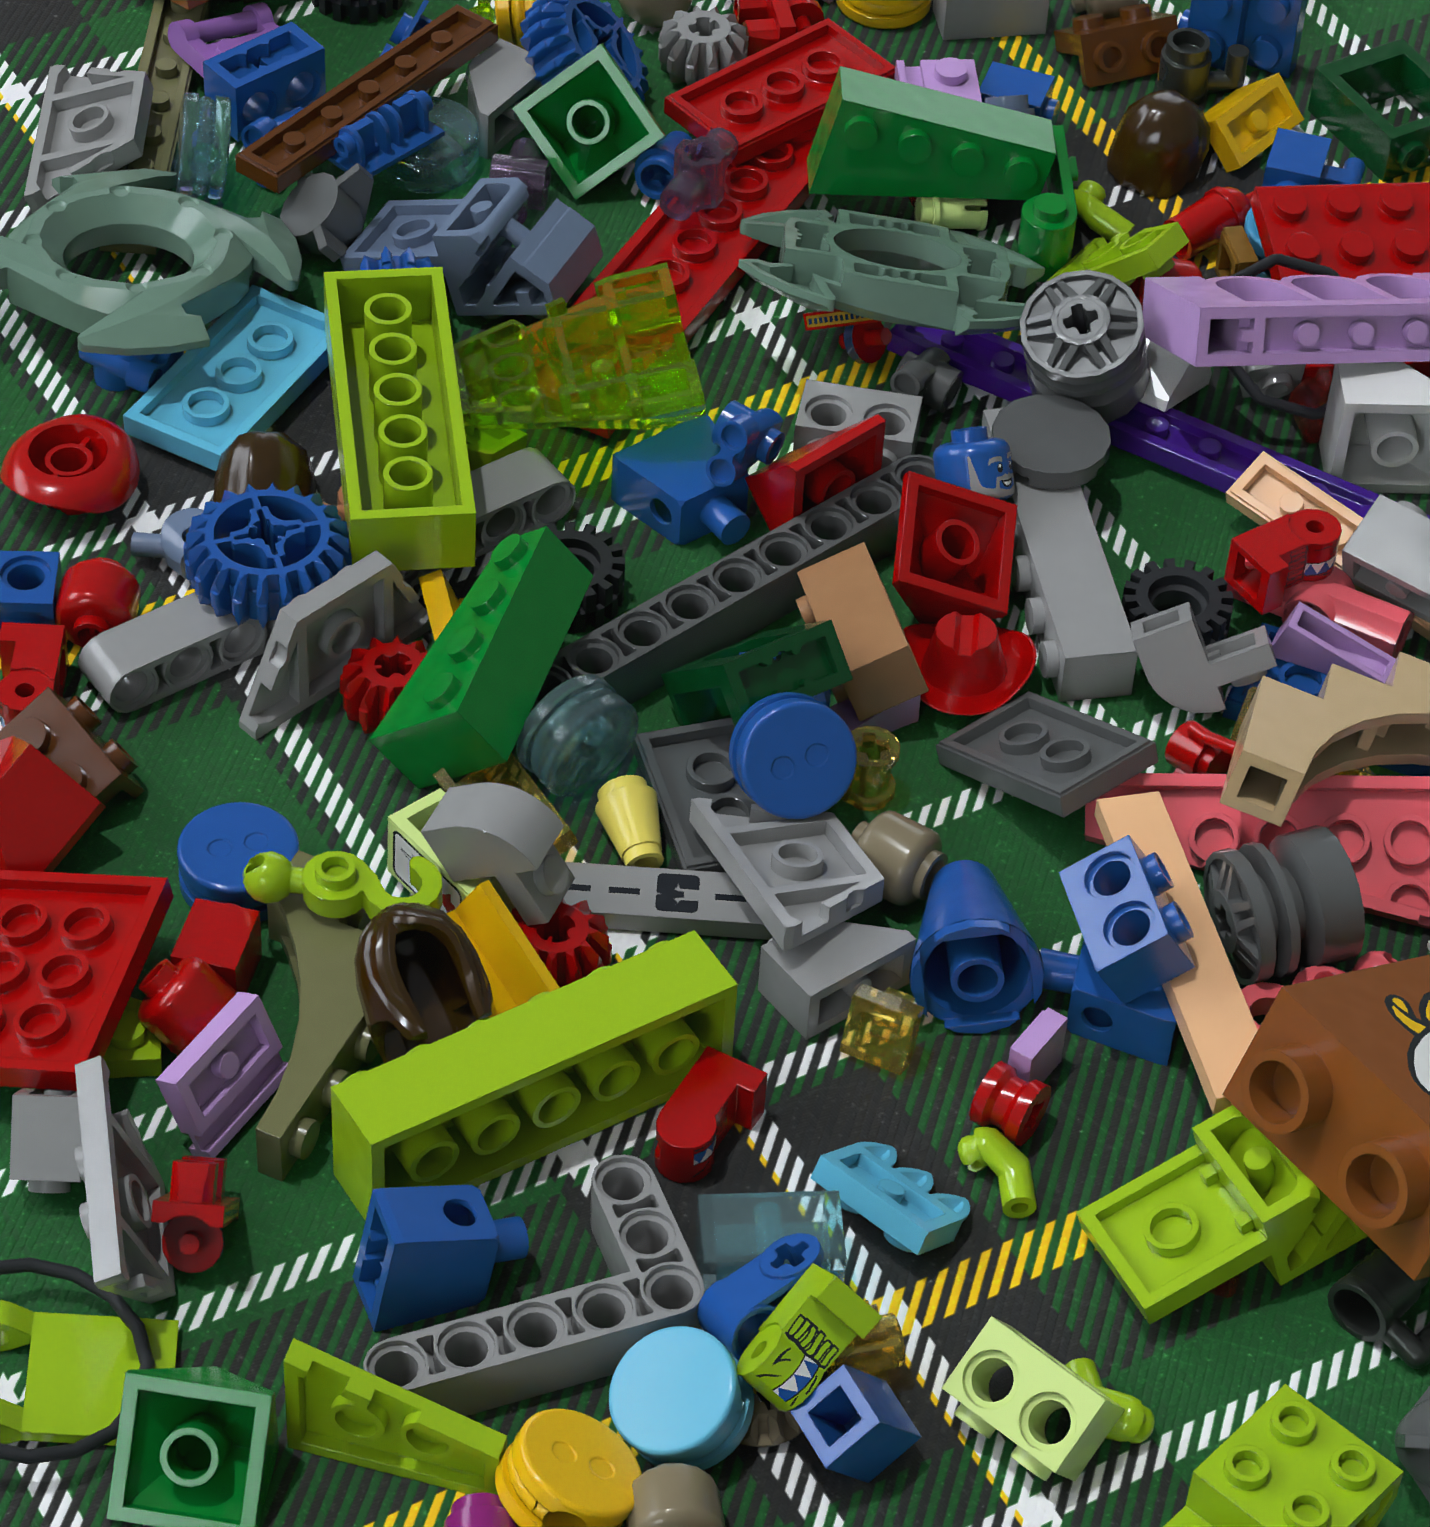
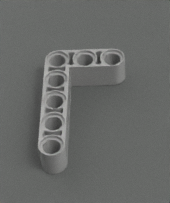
[363,1154,705,1416]

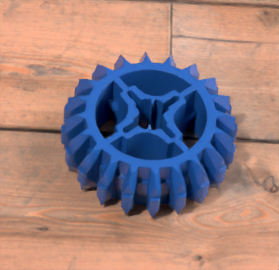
[520,0,649,102]
[183,482,352,629]

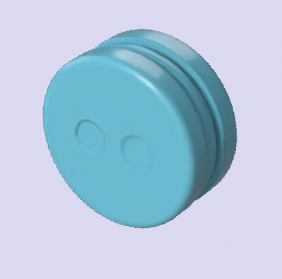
[609,1326,754,1470]

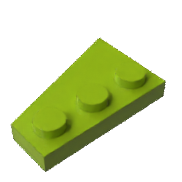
[1032,222,1189,294]
[283,1338,507,1495]

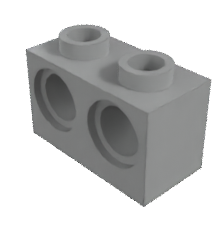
[793,379,923,469]

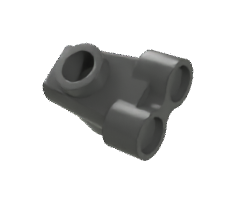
[890,347,964,413]

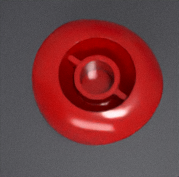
[0,414,140,515]
[903,611,1037,716]

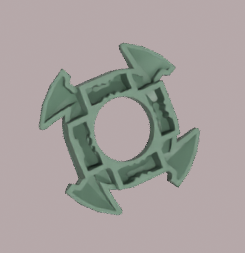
[0,168,302,356]
[738,209,1045,336]

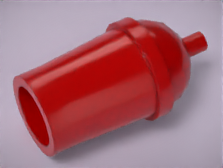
[1163,186,1253,260]

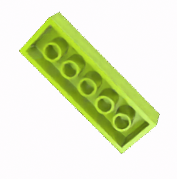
[324,267,476,571]
[331,930,738,1220]

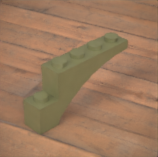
[255,850,378,1182]

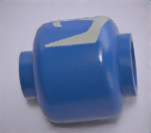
[933,426,1015,501]

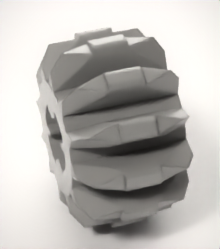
[658,6,748,86]

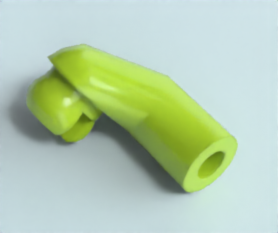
[1074,180,1135,242]
[957,1127,1037,1218]
[1065,1358,1155,1444]

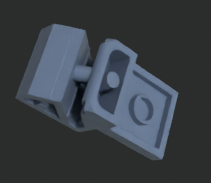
[340,177,603,319]

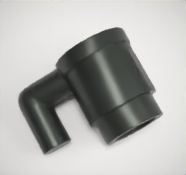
[1155,28,1249,106]
[1327,1249,1430,1369]

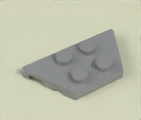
[24,65,154,213]
[239,550,431,740]
[689,798,885,951]
[74,1055,176,1304]

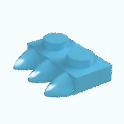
[810,1142,970,1255]

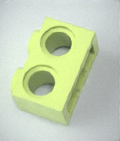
[942,1316,1125,1481]

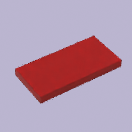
[664,18,895,167]

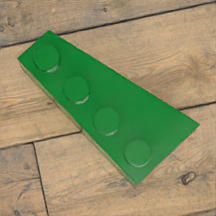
[807,66,1056,200]

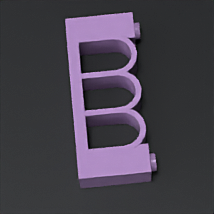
[1143,272,1430,367]

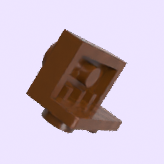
[1054,4,1178,87]
[0,687,145,805]

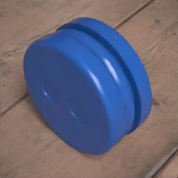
[729,692,857,819]
[177,802,299,922]

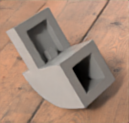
[1130,602,1277,713]
[421,782,575,926]

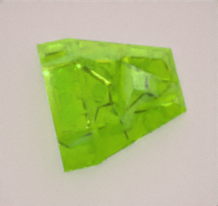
[453,262,706,430]

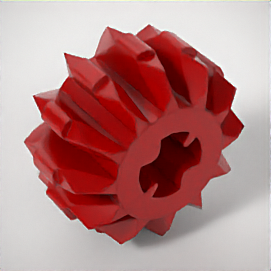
[340,634,428,734]
[511,898,612,988]

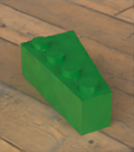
[369,526,594,789]

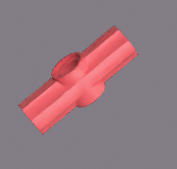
[1226,559,1415,659]

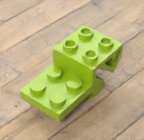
[1076,1105,1367,1325]
[1163,1384,1404,1527]

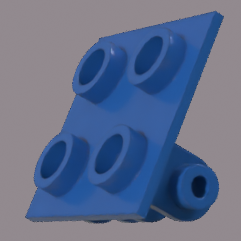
[327,90,445,176]

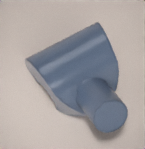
[131,508,204,580]

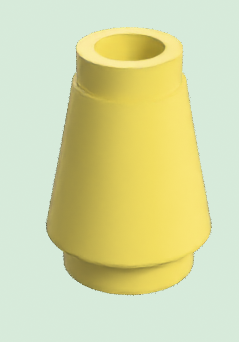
[595,775,664,868]

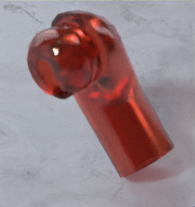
[1289,367,1334,444]

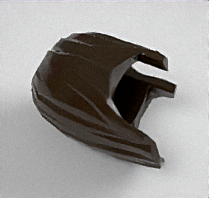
[354,902,493,1063]

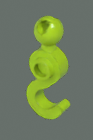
[243,851,442,920]

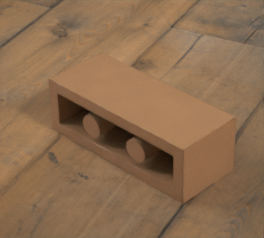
[795,542,929,722]

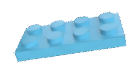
[123,285,329,471]

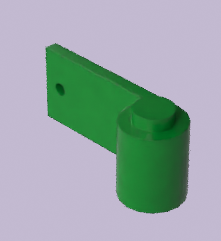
[1017,125,1078,282]

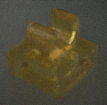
[839,984,924,1075]

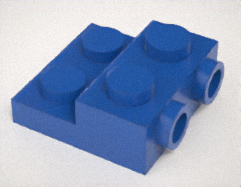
[1178,0,1308,78]

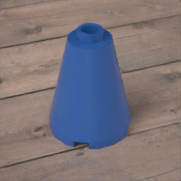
[909,860,1045,1034]

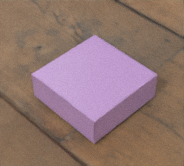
[1008,1007,1068,1082]

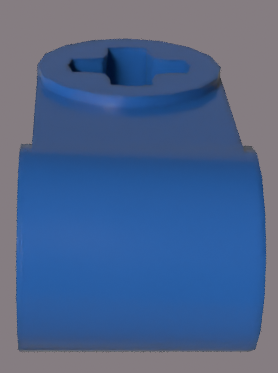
[697,1233,824,1361]

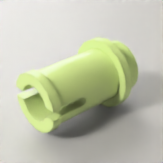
[915,197,988,231]

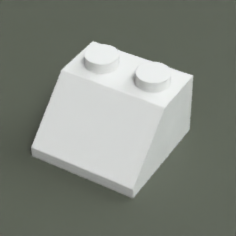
[1319,362,1430,494]

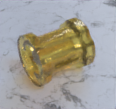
[842,726,900,811]

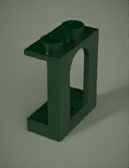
[661,620,853,726]

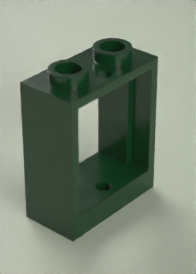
[1308,38,1430,182]

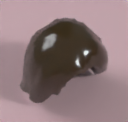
[1107,89,1211,199]
[212,431,316,503]

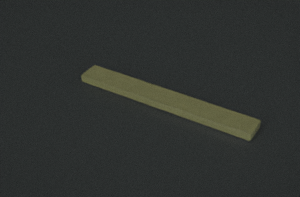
[100,0,212,255]

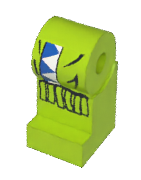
[736,1263,882,1412]

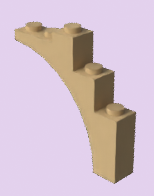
[1219,652,1430,827]

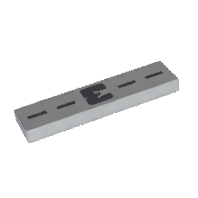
[564,862,773,940]

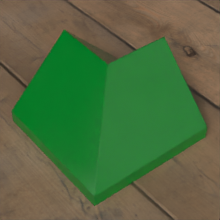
[512,43,666,200]
[107,1366,279,1527]

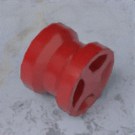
[969,1061,1051,1146]

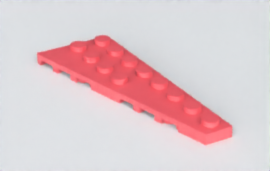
[1085,773,1430,929]

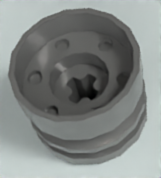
[1020,270,1150,424]
[1203,825,1365,985]

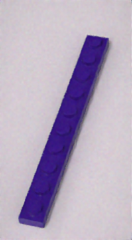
[887,324,1430,519]

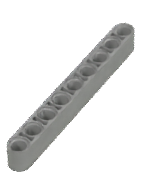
[78,447,576,713]

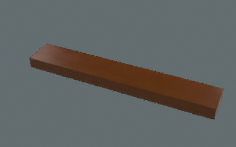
[235,4,498,193]

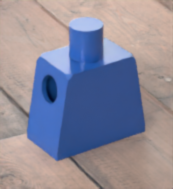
[611,412,750,545]
[1040,941,1177,1066]
[353,1185,529,1332]

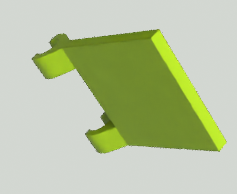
[0,1300,179,1446]

